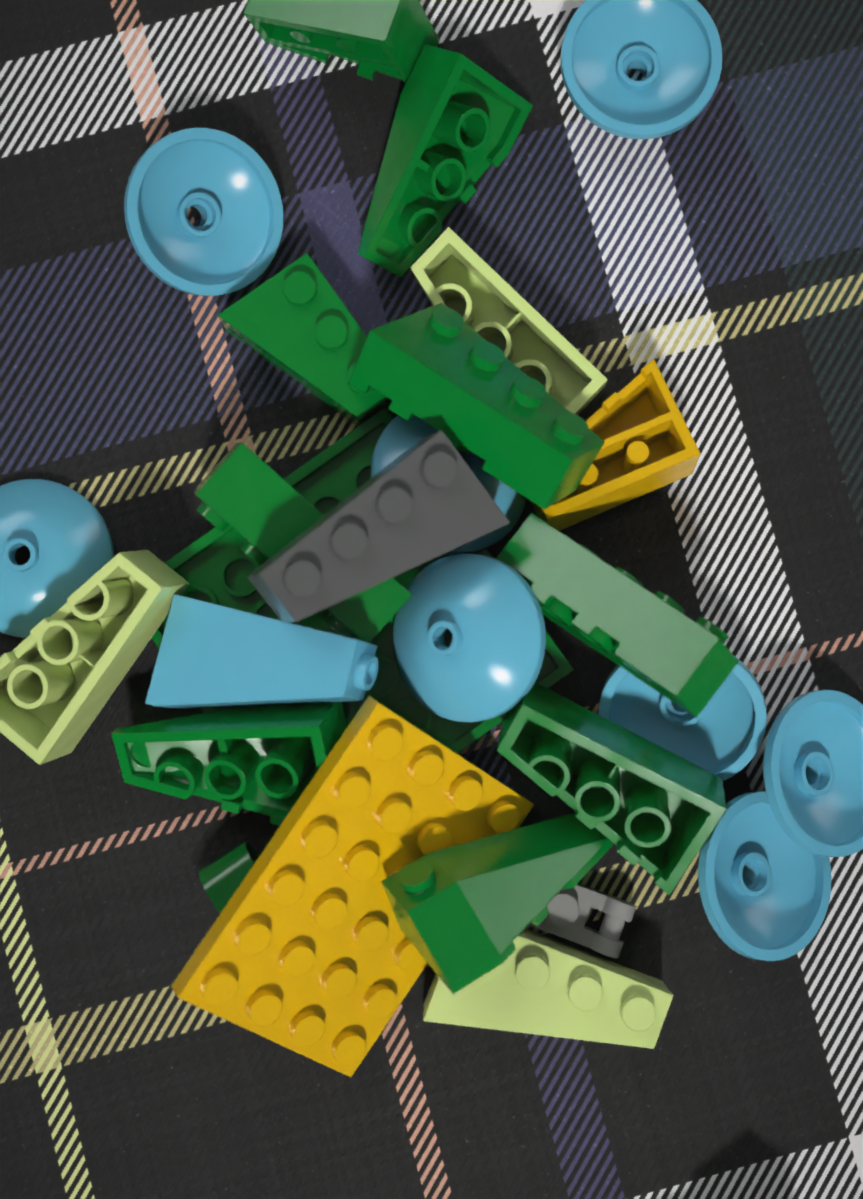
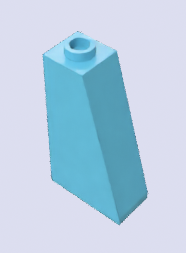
[145,594,378,709]

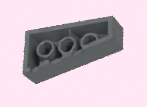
[246,430,510,622]

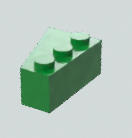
[243,0,440,86]
[217,253,392,427]

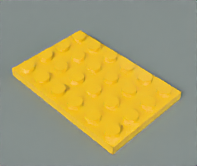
[171,696,534,1077]

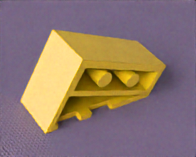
[530,359,701,531]

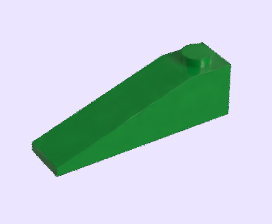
[357,44,533,277]
[111,702,347,826]
[381,813,613,994]

